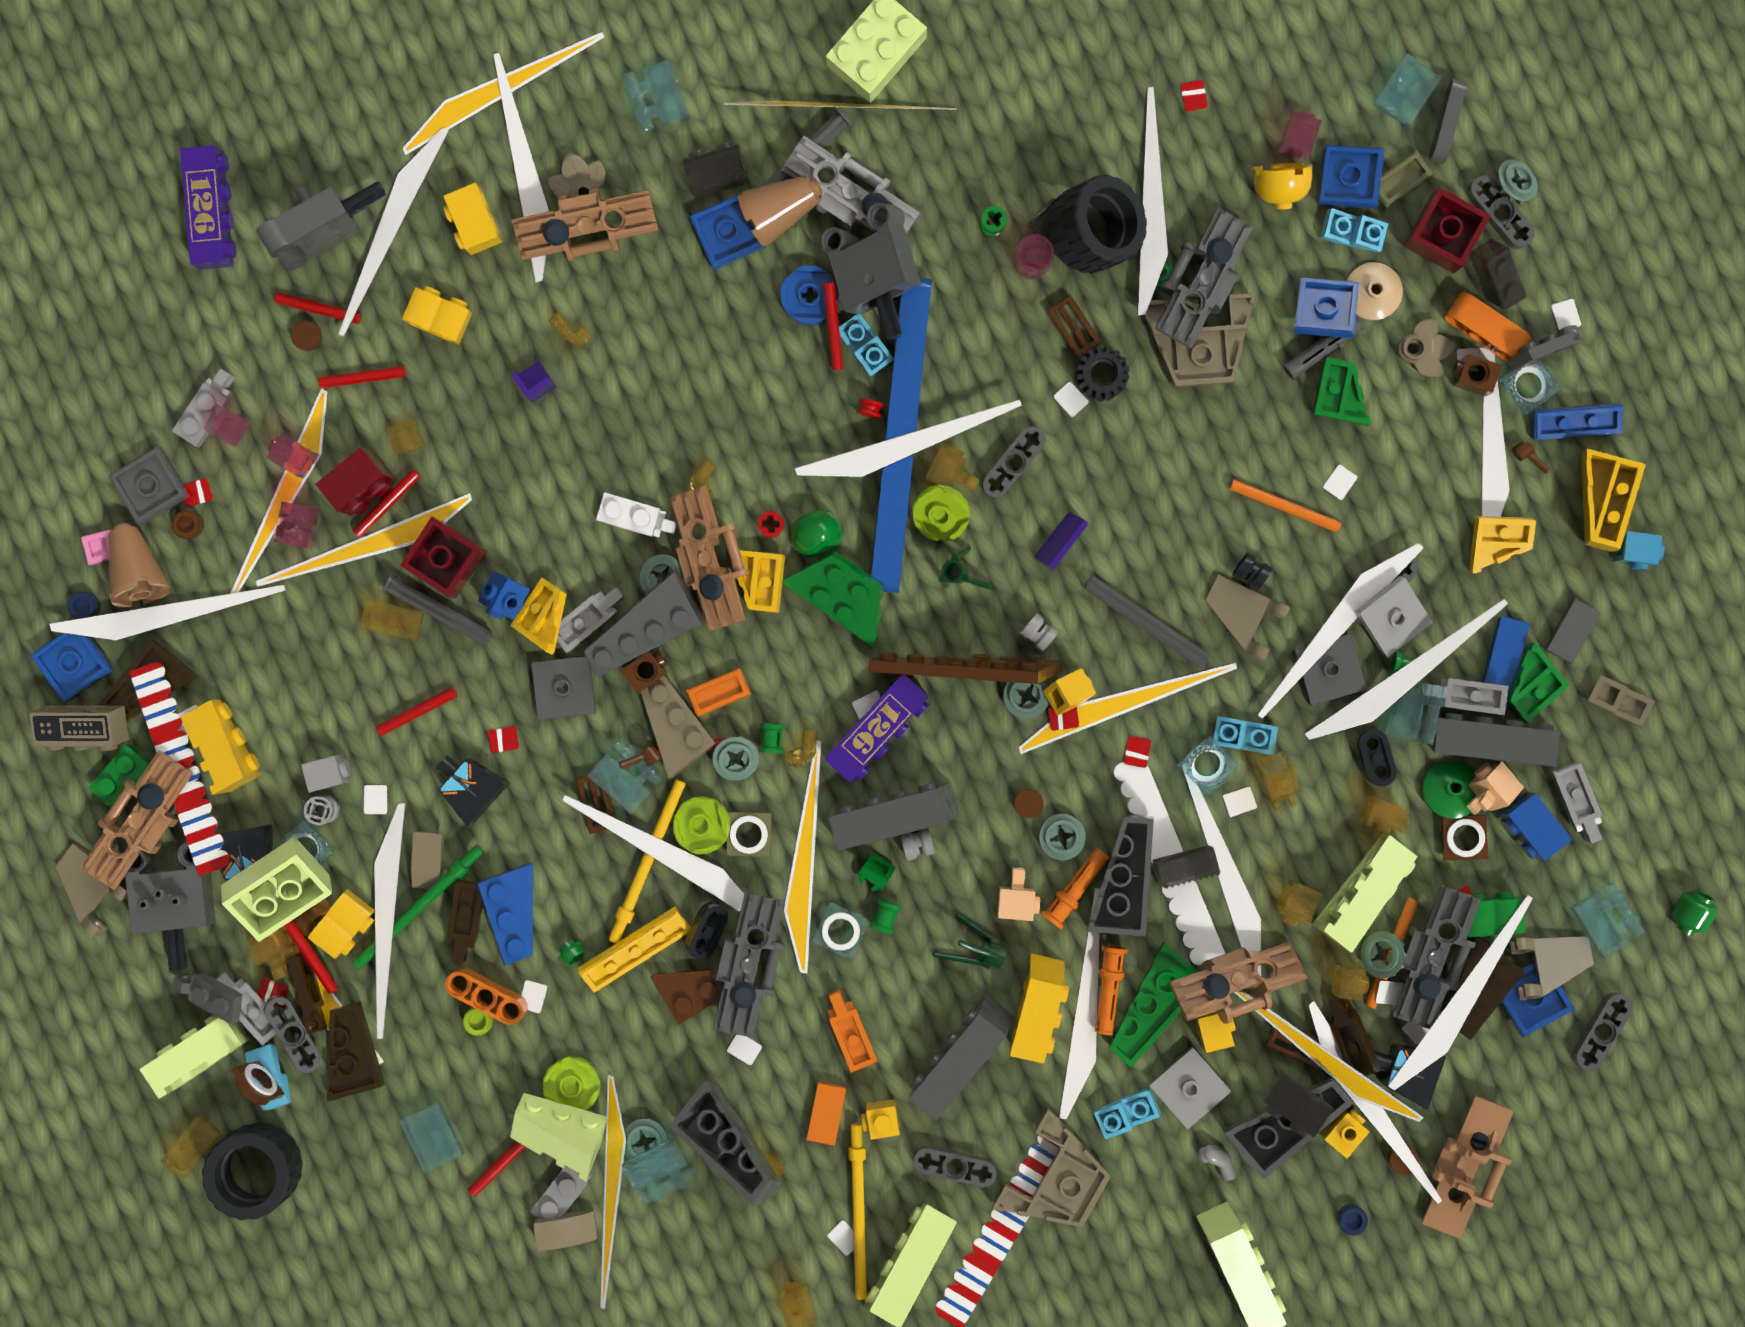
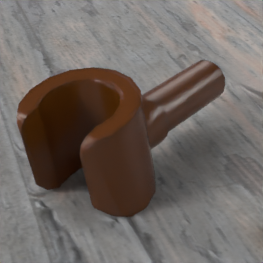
[1511,442,1550,473]
[619,746,661,769]

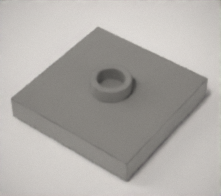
[1355,576,1433,658]
[1148,1046,1231,1130]

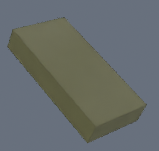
[1379,150,1434,210]

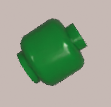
[1672,890,1718,935]

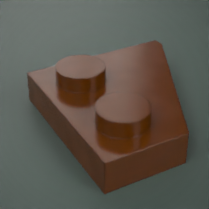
[650,968,723,1024]

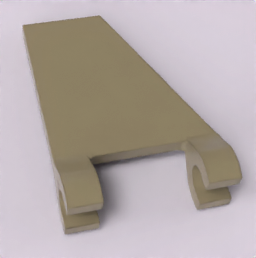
[1205,574,1290,661]
[55,843,128,938]
[1508,936,1594,1000]

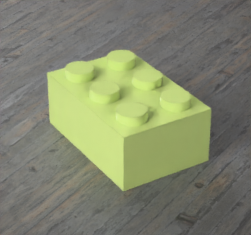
[826,0,927,103]
[221,836,332,942]

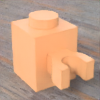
[1467,761,1524,815]
[997,867,1040,921]

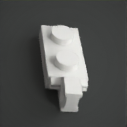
[596,492,678,537]

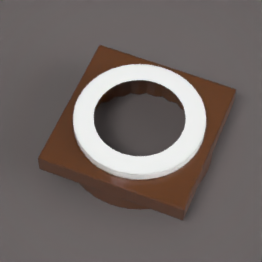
[1441,815,1488,860]
[231,1060,284,1105]

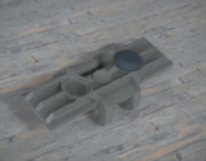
[1155,207,1253,349]
[1392,885,1481,1029]
[712,892,785,1038]

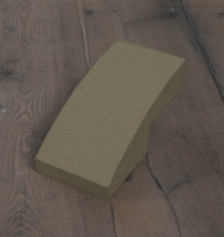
[1587,675,1655,728]
[411,831,445,889]
[533,1209,598,1252]

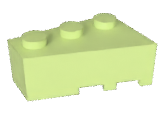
[510,1093,607,1182]

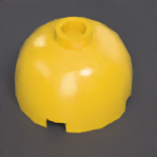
[1253,163,1312,209]

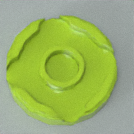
[912,485,970,542]
[673,797,731,854]
[543,1056,601,1111]

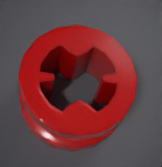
[856,398,884,419]
[758,511,784,538]

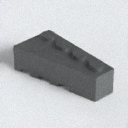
[584,568,703,677]
[1434,713,1561,767]
[829,782,960,851]
[1087,814,1154,936]
[908,994,1013,1121]
[1222,1077,1353,1179]
[669,1080,781,1206]

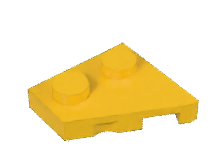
[1469,516,1536,573]
[737,550,785,613]
[510,577,567,655]

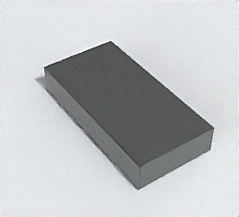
[1544,599,1601,664]

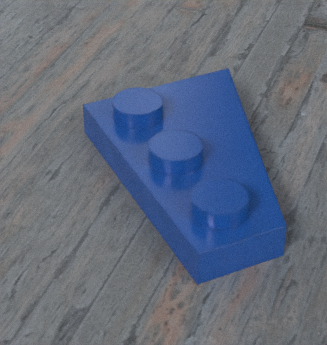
[476,863,533,966]

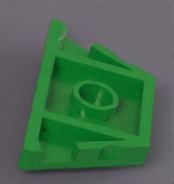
[782,551,884,647]

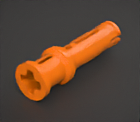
[1041,847,1110,930]
[1095,944,1128,1035]

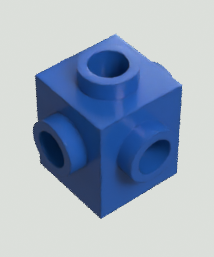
[478,571,530,620]

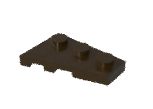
[97,640,199,722]
[1456,937,1525,1040]
[327,1001,385,1102]

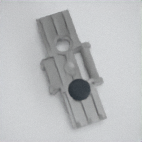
[781,136,920,234]

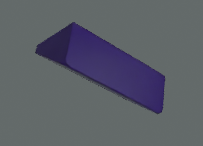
[1035,513,1088,570]

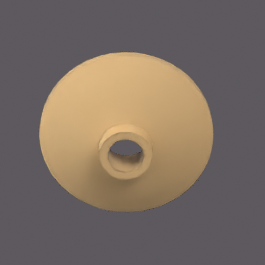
[1346,262,1403,321]

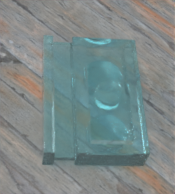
[1373,54,1442,128]
[399,1101,465,1174]

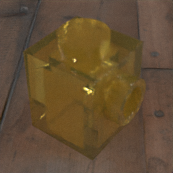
[779,1281,817,1327]

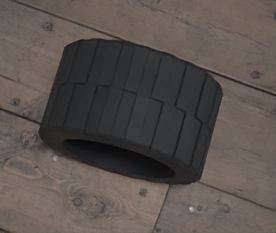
[1048,175,1147,274]
[202,1122,303,1220]

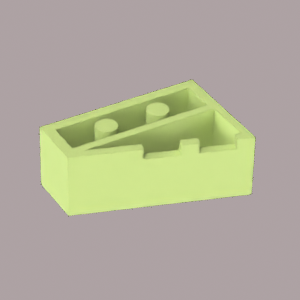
[139,1015,251,1099]

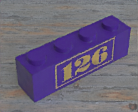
[180,145,237,270]
[824,674,929,783]

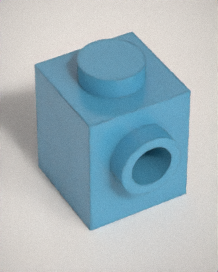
[1614,531,1665,571]

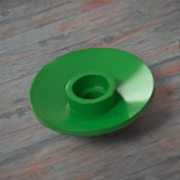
[1422,761,1477,819]

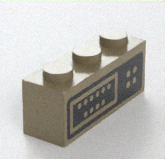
[29,706,129,751]

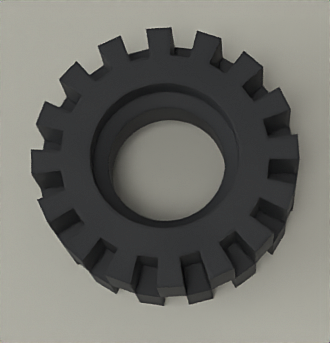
[1075,346,1129,401]

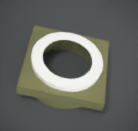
[727,812,772,857]

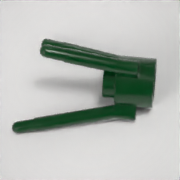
[938,546,995,590]
[932,913,1007,969]

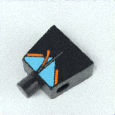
[436,756,510,826]
[219,824,273,880]
[1374,1043,1446,1109]

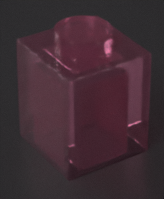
[1278,111,1322,161]
[203,403,250,447]
[266,433,319,479]

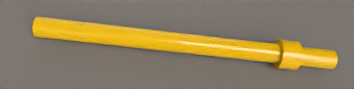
[608,779,686,943]
[848,1123,867,1300]

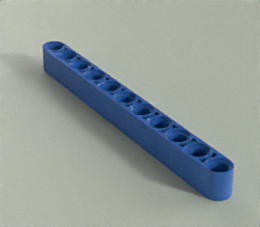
[871,278,932,593]

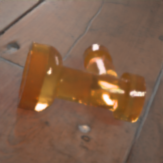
[293,899,330,936]

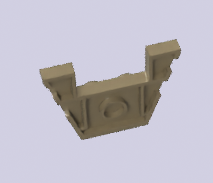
[1144,293,1255,388]
[992,1108,1111,1227]

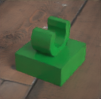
[858,851,896,892]

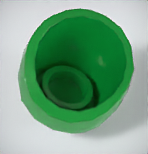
[791,510,843,558]

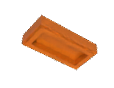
[686,668,751,717]
[807,1081,847,1146]

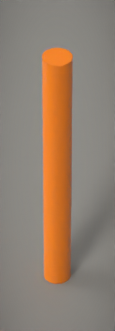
[1229,479,1342,533]
[1365,897,1419,1009]

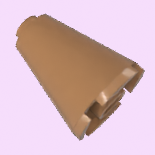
[738,175,823,246]
[108,523,170,607]

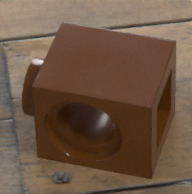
[1452,354,1502,397]
[621,650,668,694]

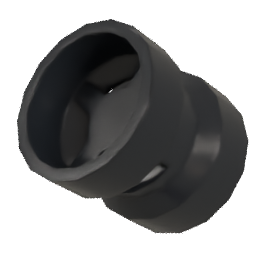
[1232,552,1273,592]

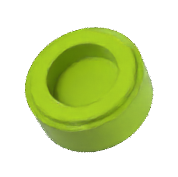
[463,1007,494,1036]

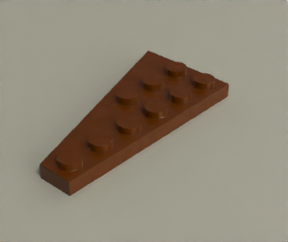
[869,652,1063,684]

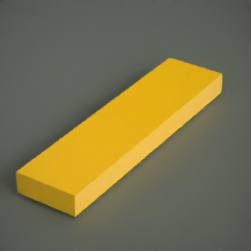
[577,906,691,993]

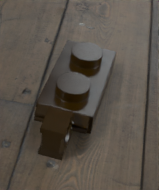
[447,879,483,962]
[286,952,327,1034]
[1329,995,1381,1076]

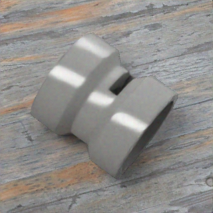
[1019,613,1059,653]
[304,795,340,825]
[900,828,935,861]

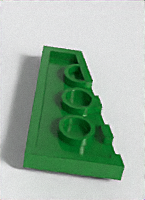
[1108,941,1198,1068]

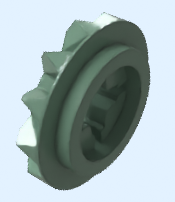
[1495,160,1538,205]
[640,554,685,594]
[1003,681,1049,719]
[713,735,759,780]
[1039,814,1086,860]
[1361,931,1408,978]
[624,1118,668,1166]

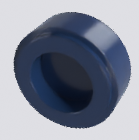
[67,592,100,619]
[1337,1204,1368,1236]

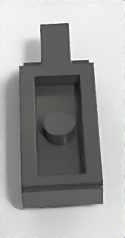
[1509,325,1583,370]
[173,973,243,1024]

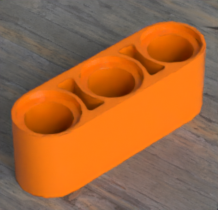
[1444,292,1531,363]
[445,968,528,1025]

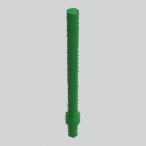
[352,844,484,969]

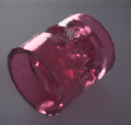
[1014,234,1054,280]
[274,502,319,549]

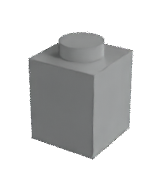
[301,755,351,793]

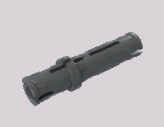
[1282,314,1365,380]

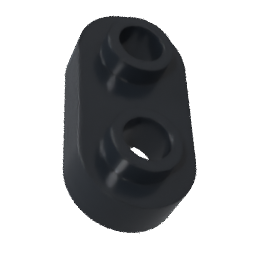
[1357,729,1397,787]
[685,902,728,960]

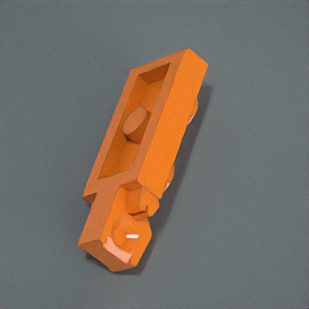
[828,989,878,1073]

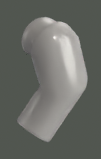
[1199,1145,1236,1181]

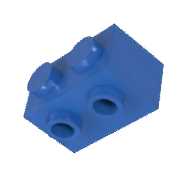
[1500,792,1572,861]

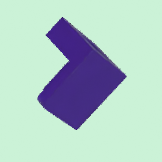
[511,361,557,402]

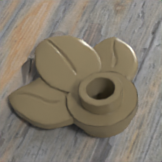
[548,153,606,198]
[1398,319,1456,378]

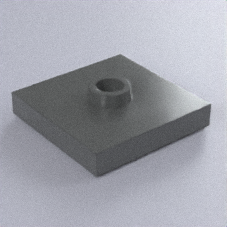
[109,446,190,526]
[1293,633,1367,706]
[531,656,597,720]

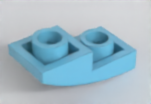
[1320,208,1388,252]
[839,314,894,377]
[1212,716,1278,755]
[245,1044,291,1112]
[1094,1087,1161,1139]

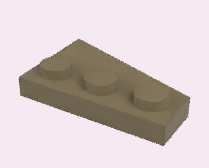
[641,675,716,779]

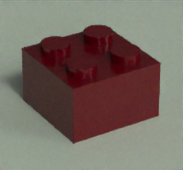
[1403,187,1491,274]
[315,447,397,516]
[400,517,487,599]

